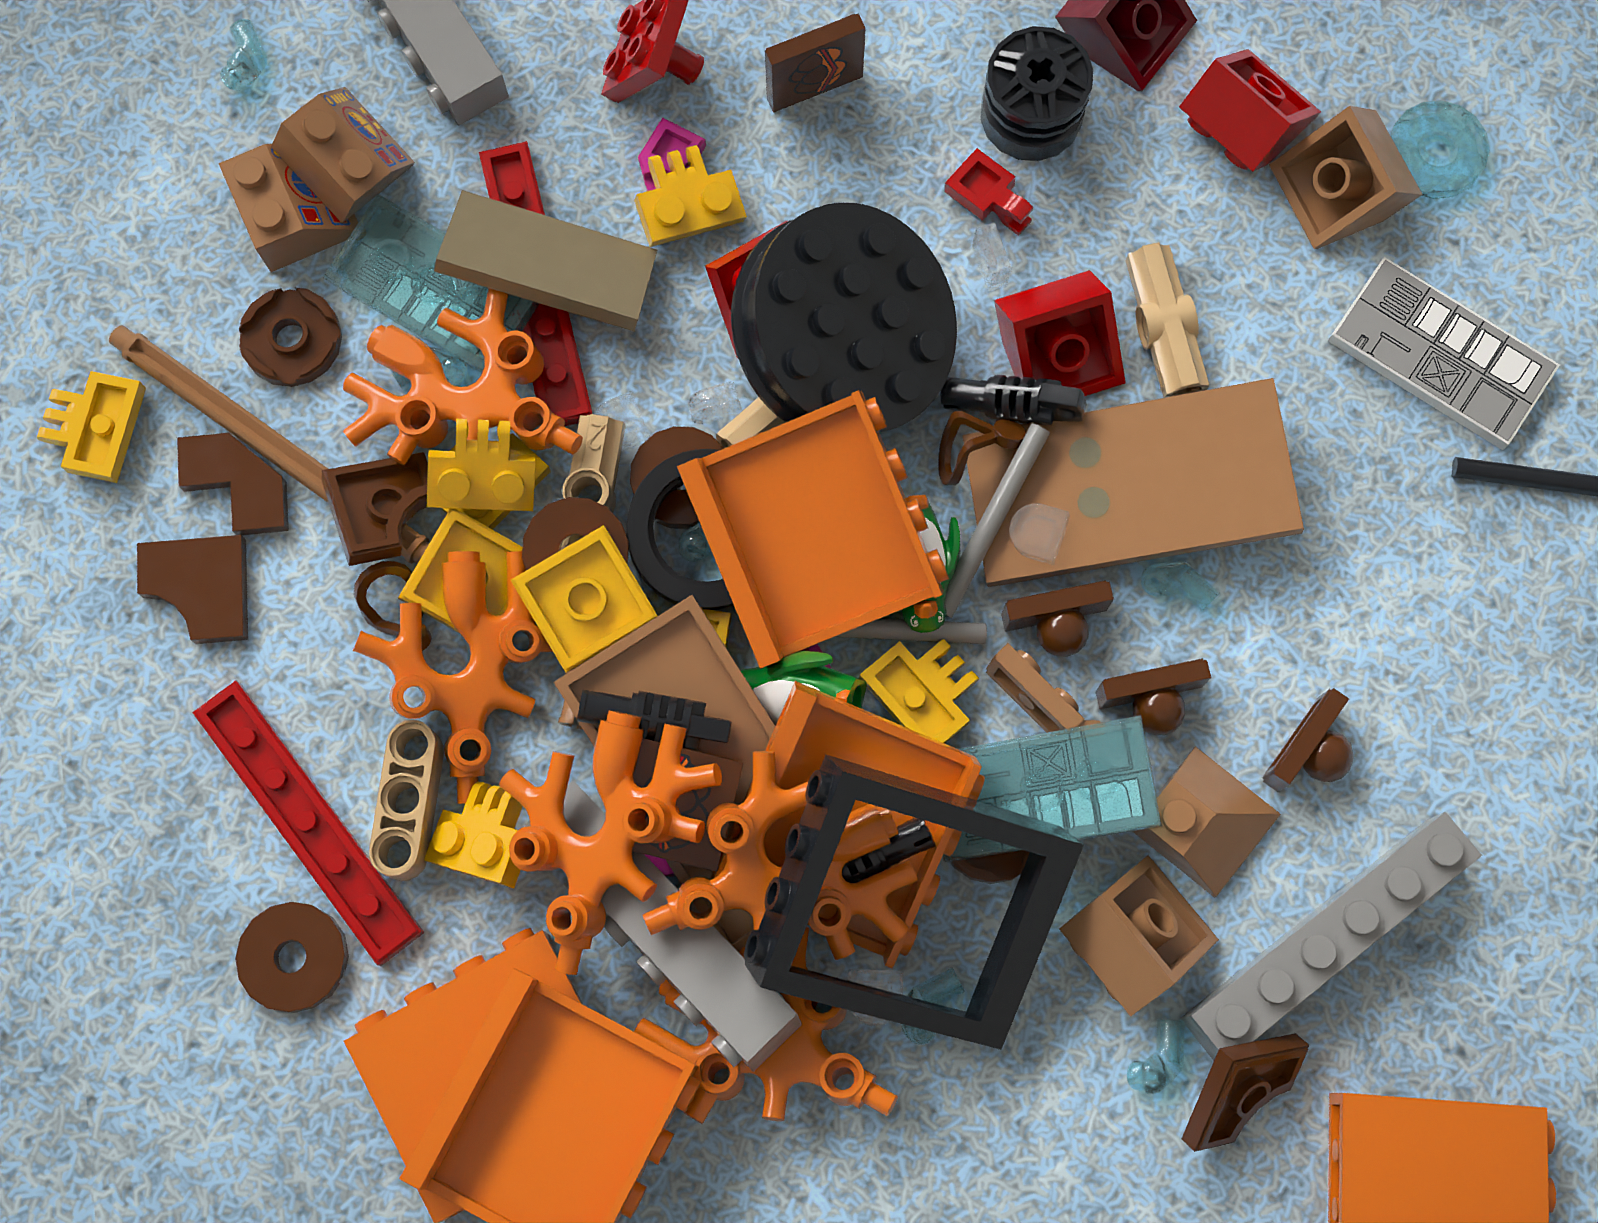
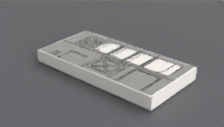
[1328,257,1560,450]

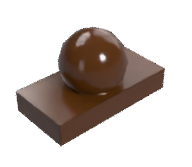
[1001,580,1114,657]
[1095,658,1212,735]
[1262,688,1354,792]

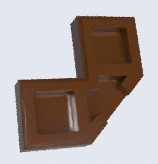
[177,433,289,535]

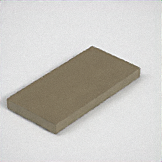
[434,190,658,332]

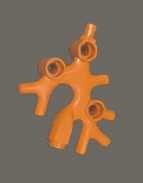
[343,288,583,465]
[353,551,553,804]
[499,710,722,975]
[643,751,918,960]
[634,926,898,1124]

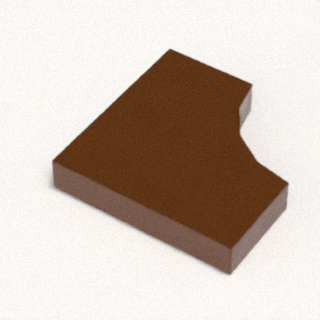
[322,452,428,566]
[137,535,248,644]
[1181,1033,1309,1152]

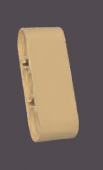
[369,720,444,881]

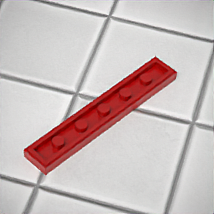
[479,141,593,427]
[192,680,425,967]

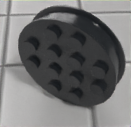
[731,203,957,432]

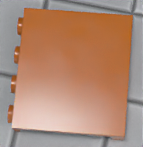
[677,390,949,668]
[709,681,985,969]
[344,928,583,1223]
[399,968,702,1223]
[1328,1093,1556,1223]

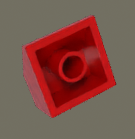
[1179,49,1321,172]
[994,270,1126,396]

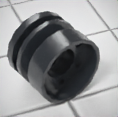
[980,26,1093,161]

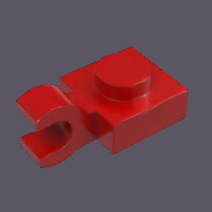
[944,148,1033,236]

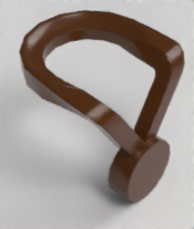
[938,411,1026,486]
[353,561,432,651]

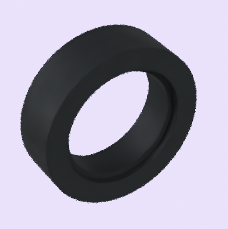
[627,449,734,610]

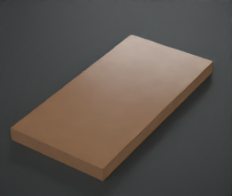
[962,378,1304,587]
[553,595,775,952]

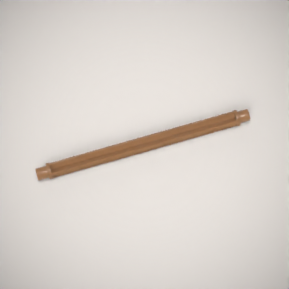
[109,325,429,564]

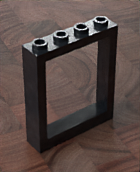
[744,754,1084,1050]

